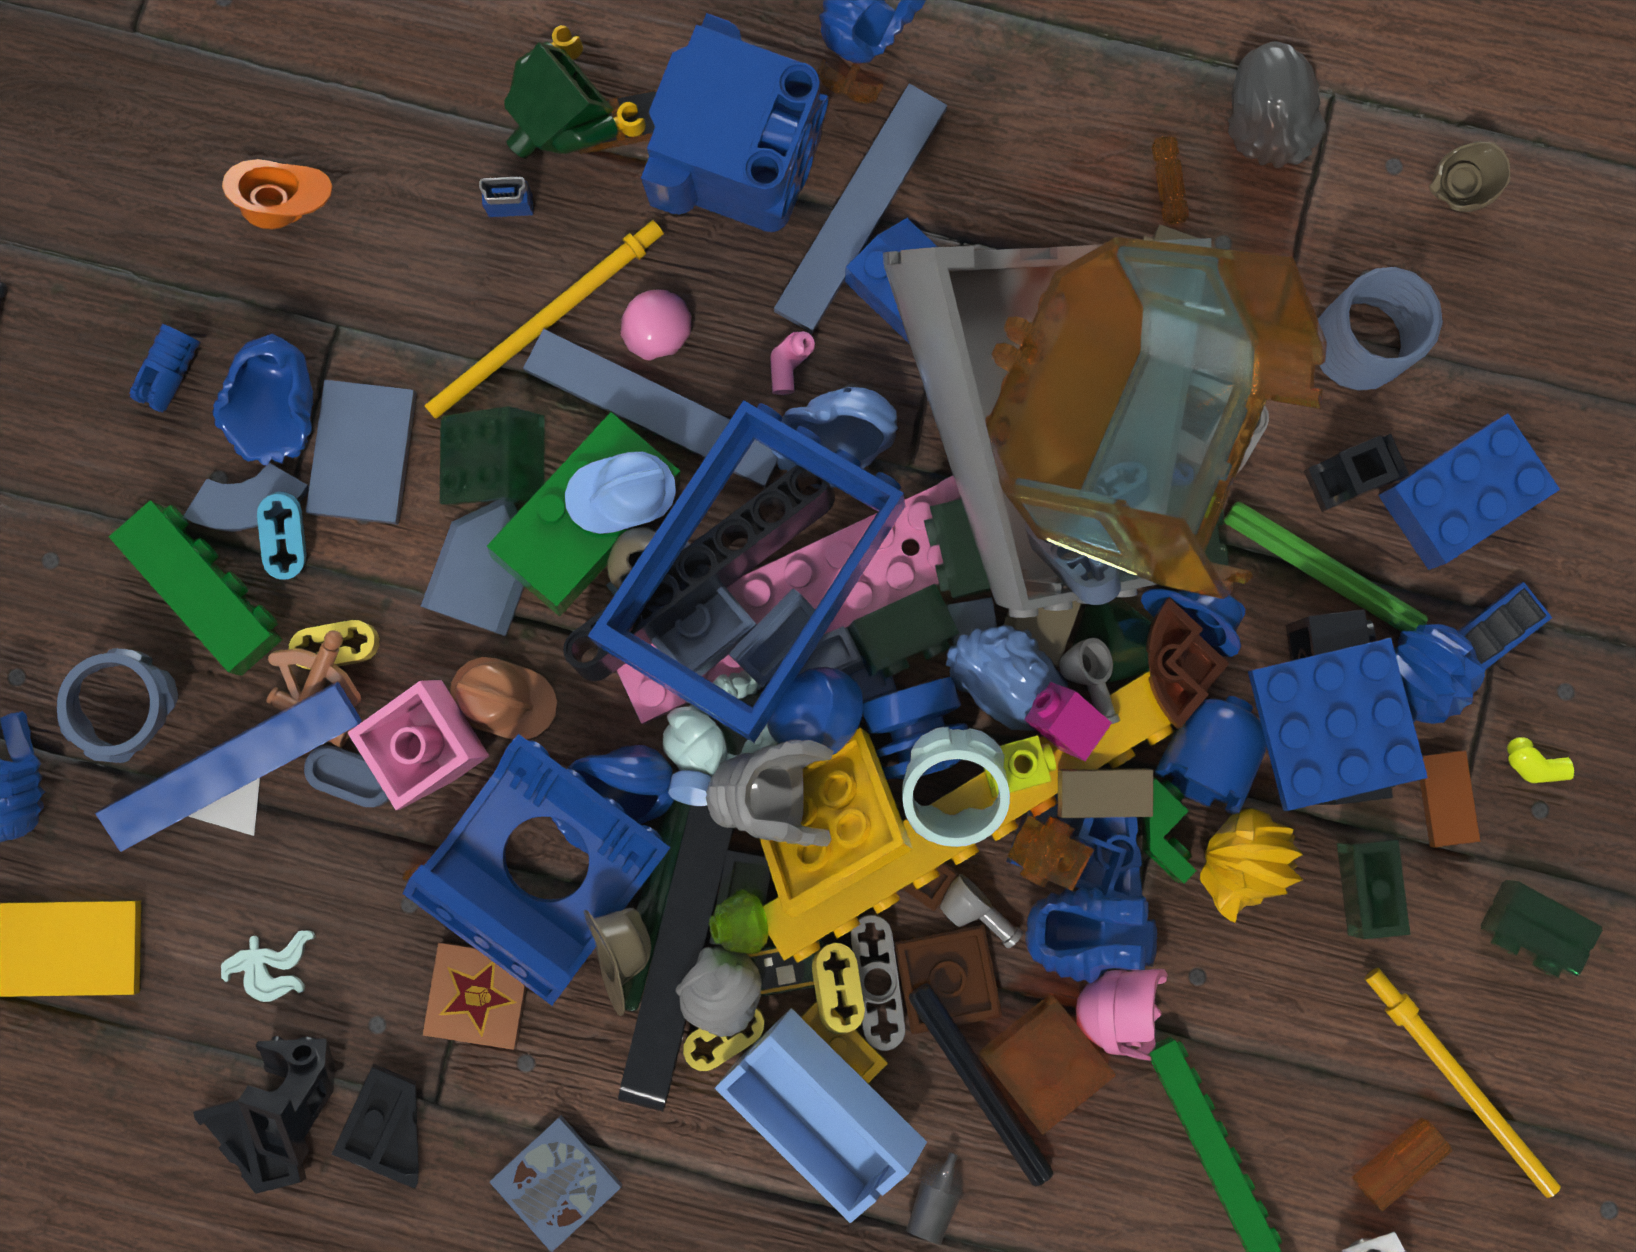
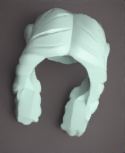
[663,670,778,777]

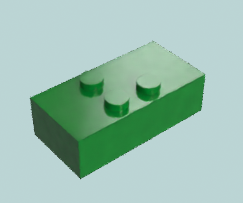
[487,412,680,617]

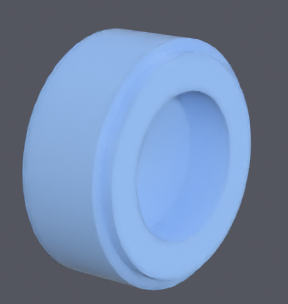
[668,770,711,806]

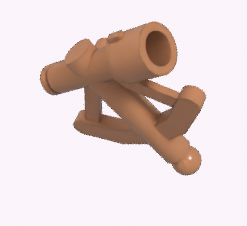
[266,630,361,748]

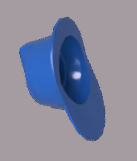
[1141,582,1245,657]

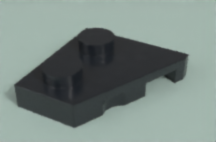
[331,1063,419,1189]
[193,1089,306,1194]

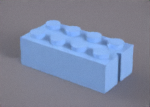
[715,1008,927,1223]

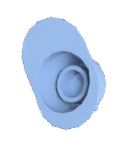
[565,452,676,534]

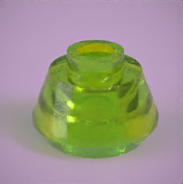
[709,890,768,954]

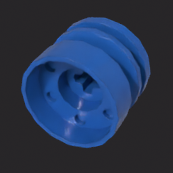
[863,677,968,780]

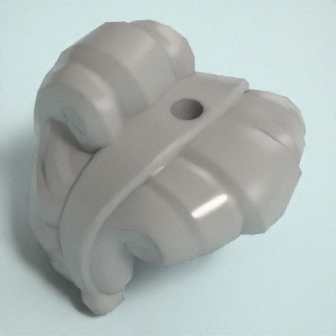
[676,946,762,1037]

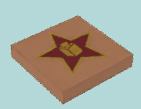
[423,942,527,1050]

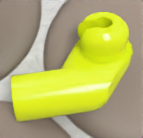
[1507,737,1574,783]

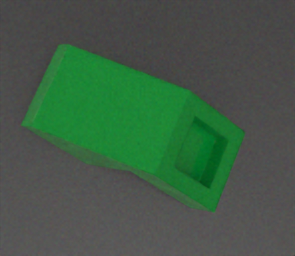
[1142,778,1197,884]

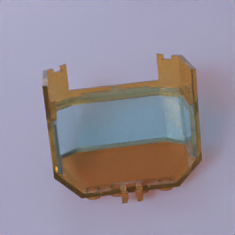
[985,237,1327,599]

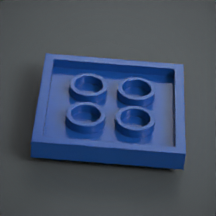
[1248,638,1428,811]

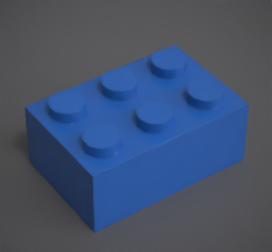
[1378,413,1560,570]

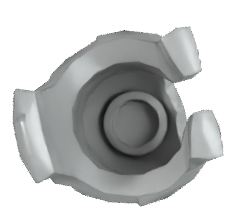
[706,739,834,846]

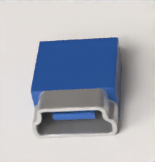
[479,177,533,217]

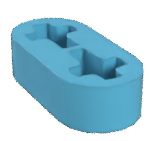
[257,492,307,580]

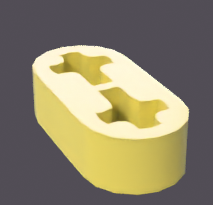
[289,620,380,670]
[812,943,865,1034]
[683,1006,765,1071]

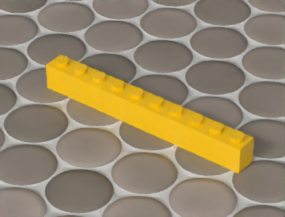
[755,671,1174,963]

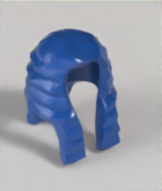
[819,0,926,63]
[0,711,45,843]
[1025,887,1157,984]

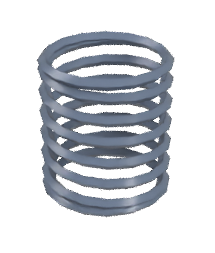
[1312,267,1443,390]

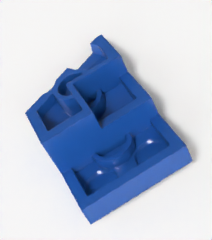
[1006,793,1146,901]

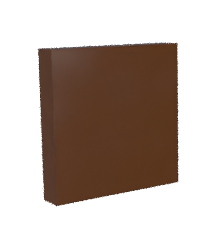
[893,924,1003,1035]

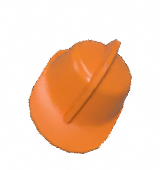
[222,159,333,230]

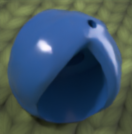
[767,667,863,755]

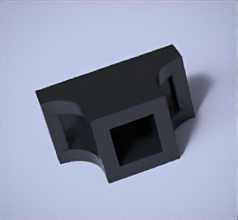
[1304,434,1409,512]

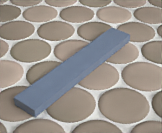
[774,83,947,334]
[523,329,778,488]

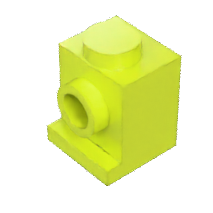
[984,735,1056,798]

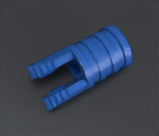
[129,324,201,413]

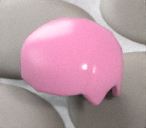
[621,289,692,360]

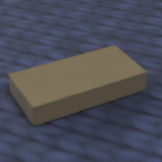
[1058,768,1153,818]

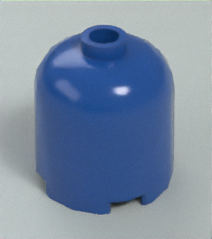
[1155,696,1267,814]

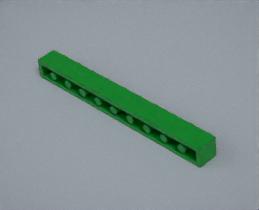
[1148,1036,1282,1252]

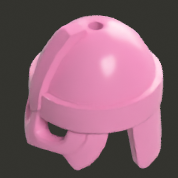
[1076,969,1168,1061]

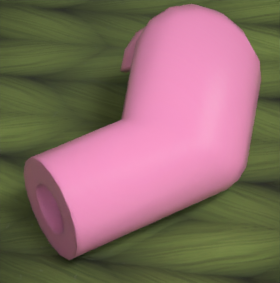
[770,331,815,395]

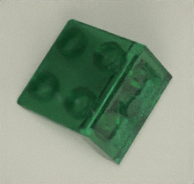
[439,406,545,506]

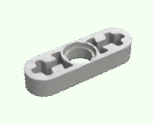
[850,914,905,1051]

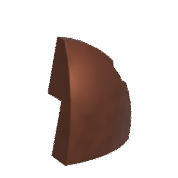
[1146,597,1229,729]

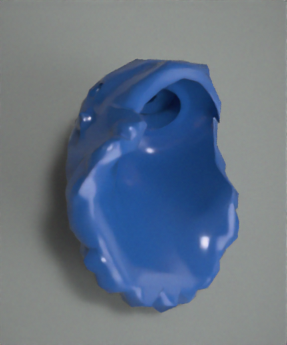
[212,334,313,465]

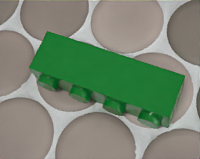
[109,500,283,676]

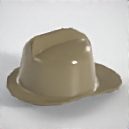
[584,908,651,1016]

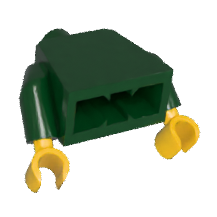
[504,25,646,159]

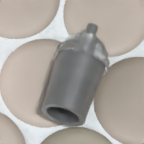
[906,1152,965,1245]

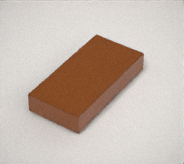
[1420,750,1481,847]

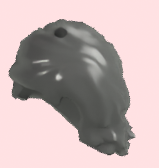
[1228,41,1327,168]

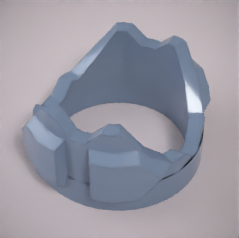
[57,648,178,763]

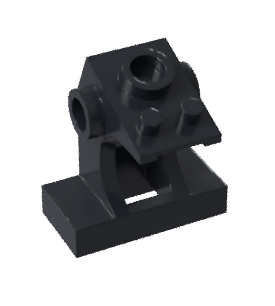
[238,1036,335,1167]

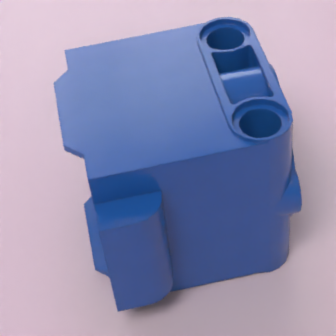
[641,13,829,232]

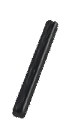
[909,983,1053,1187]

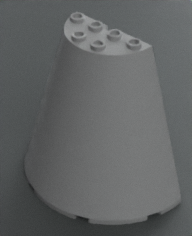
[883,238,1212,618]

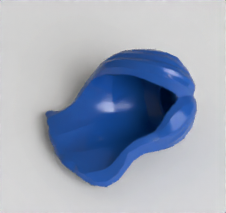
[551,745,674,854]

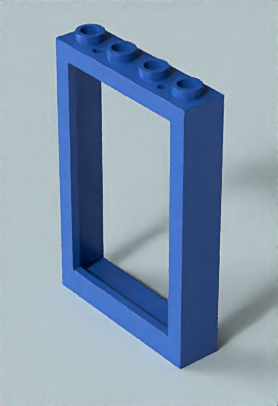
[588,400,906,743]

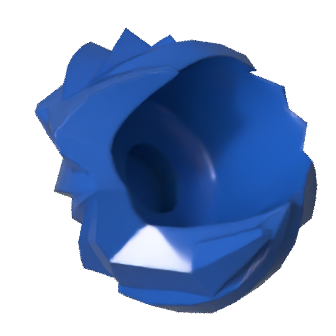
[1394,624,1486,724]

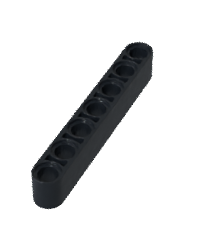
[563,465,835,681]
[618,805,734,1112]

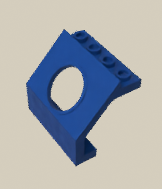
[402,734,671,1006]

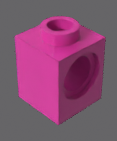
[1024,682,1112,761]

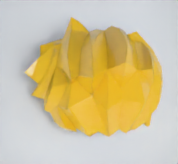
[1200,808,1303,923]

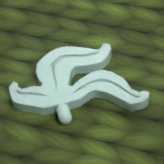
[221,930,316,1002]

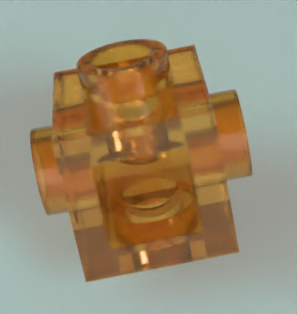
[1007,815,1094,891]

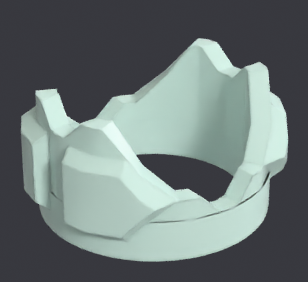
[902,727,1010,847]

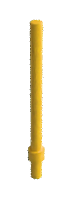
[1364,968,1561,1198]

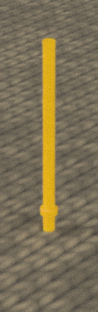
[424,220,664,419]

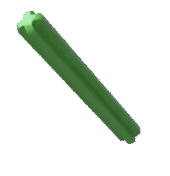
[1224,502,1428,631]

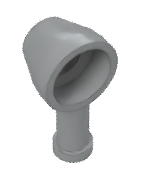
[1059,638,1120,724]
[940,874,1023,948]

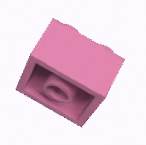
[348,680,489,810]

